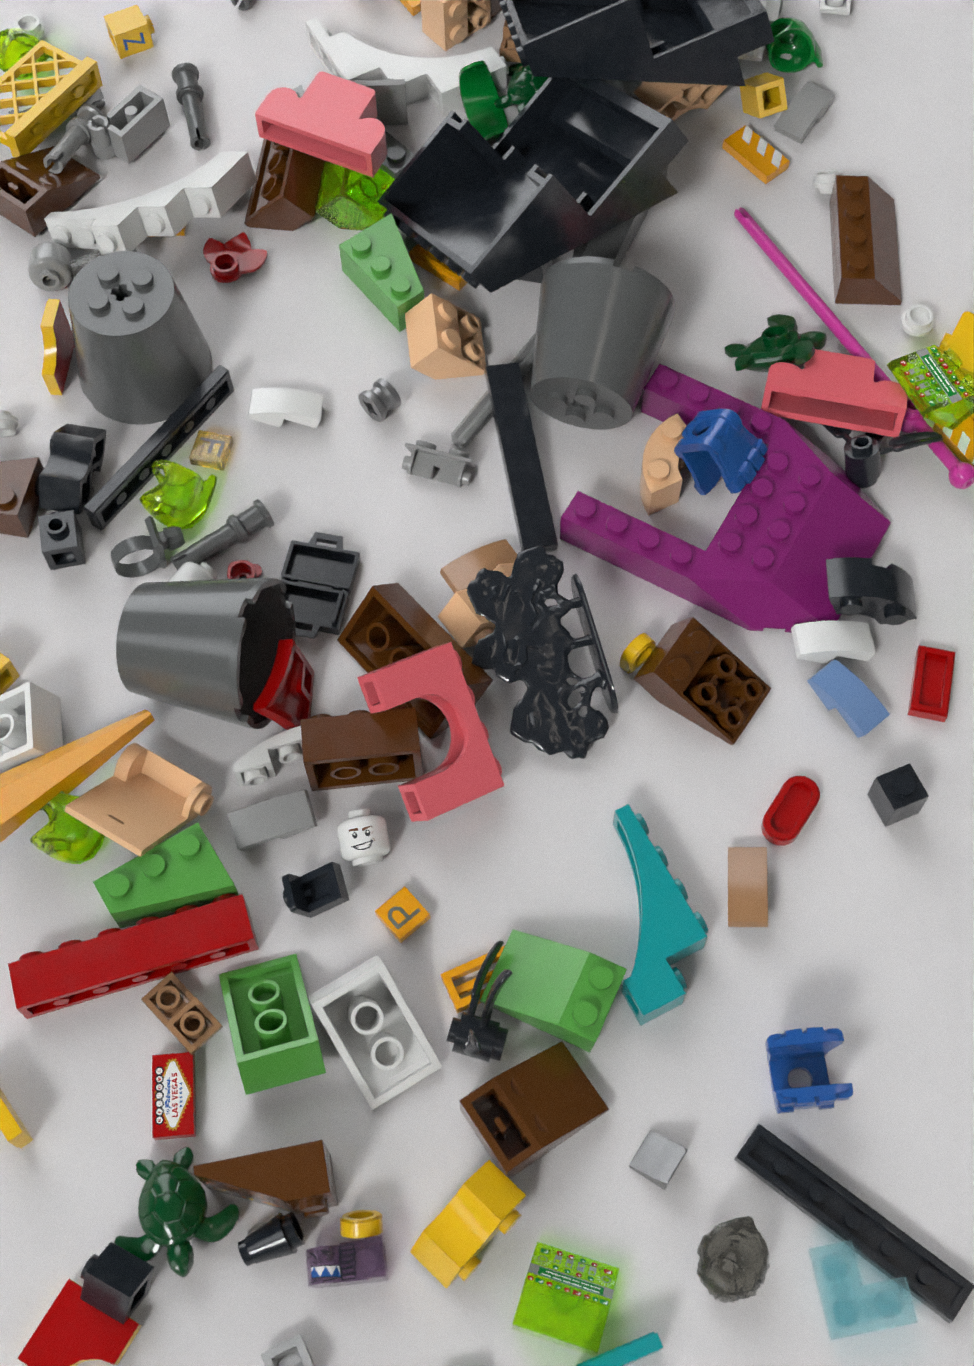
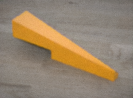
[0,709,155,842]

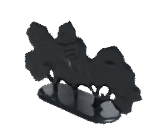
[467,546,618,759]

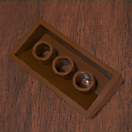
[244,139,327,231]
[829,175,902,306]
[337,583,493,739]

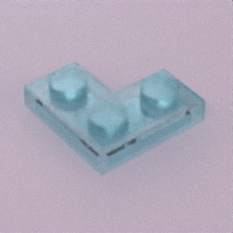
[808,1240,918,1340]

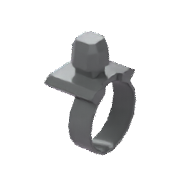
[110,516,185,578]

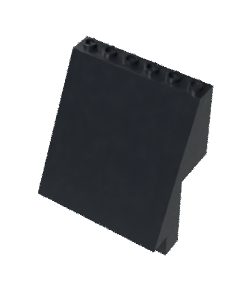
[499,0,775,86]
[377,77,689,293]

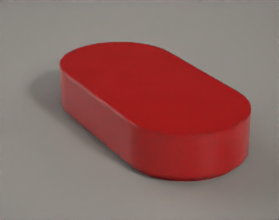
[761,776,820,846]

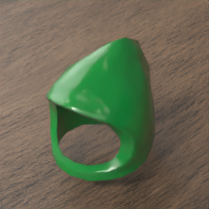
[766,17,823,73]

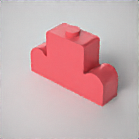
[255,72,387,177]
[761,349,908,437]

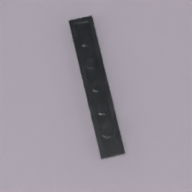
[484,362,558,551]
[84,365,234,531]
[734,1124,974,1323]

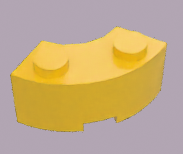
[410,1160,527,1289]

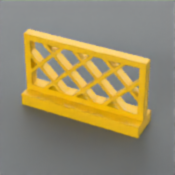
[0,40,102,157]

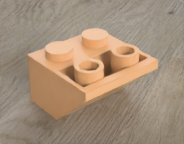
[421,0,491,51]
[405,293,486,380]

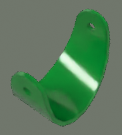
[459,60,509,141]

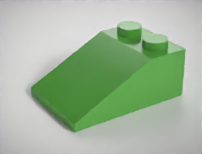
[480,929,627,1053]
[219,954,326,1095]

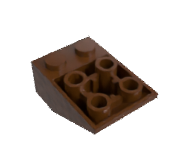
[0,146,100,237]
[633,617,772,745]
[459,1041,609,1179]

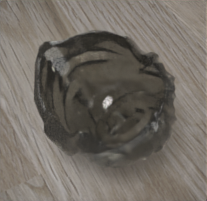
[697,1216,770,1303]

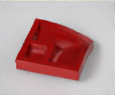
[254,639,315,730]

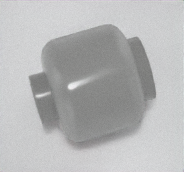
[28,242,73,291]

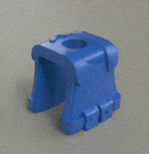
[674,409,768,495]
[765,1027,853,1114]

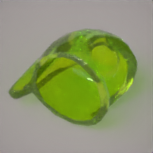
[0,28,53,80]
[139,460,217,530]
[30,793,105,864]

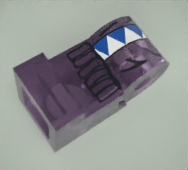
[305,1235,389,1288]

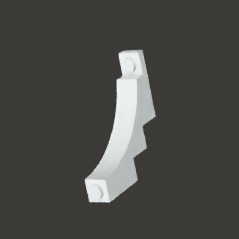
[306,18,509,116]

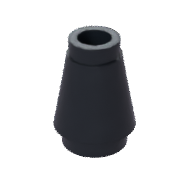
[238,1212,305,1266]

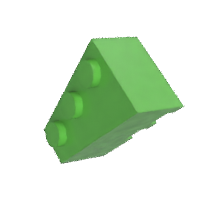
[339,213,425,332]
[93,822,239,928]

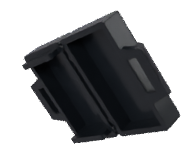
[281,532,361,639]

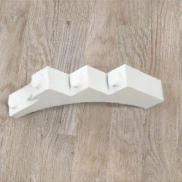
[44,151,257,255]

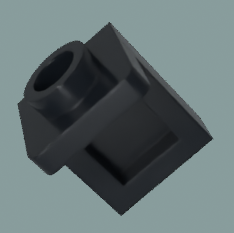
[282,862,350,918]

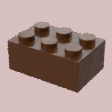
[300,706,423,792]

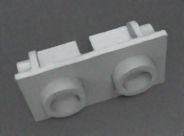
[402,440,477,488]

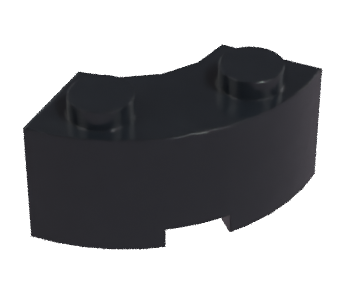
[35,423,106,515]
[826,557,917,625]

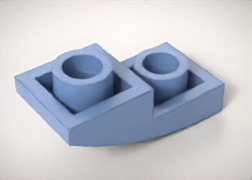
[807,659,890,738]

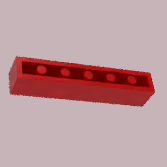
[8,894,259,1019]

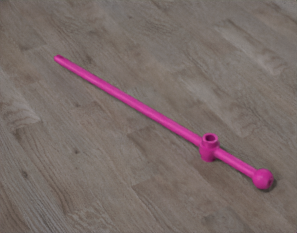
[734,207,974,489]

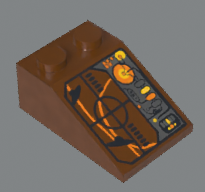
[193,1140,339,1218]

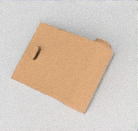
[64,743,214,857]

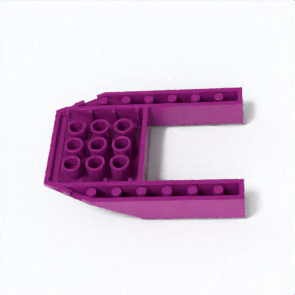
[560,363,891,633]

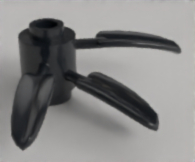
[821,424,943,488]
[446,941,513,1062]

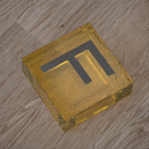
[189,430,233,471]

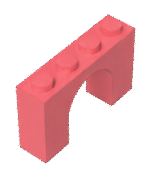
[357,642,505,822]

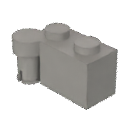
[88,85,170,164]

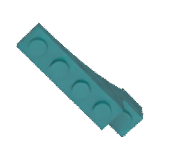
[613,804,708,1026]

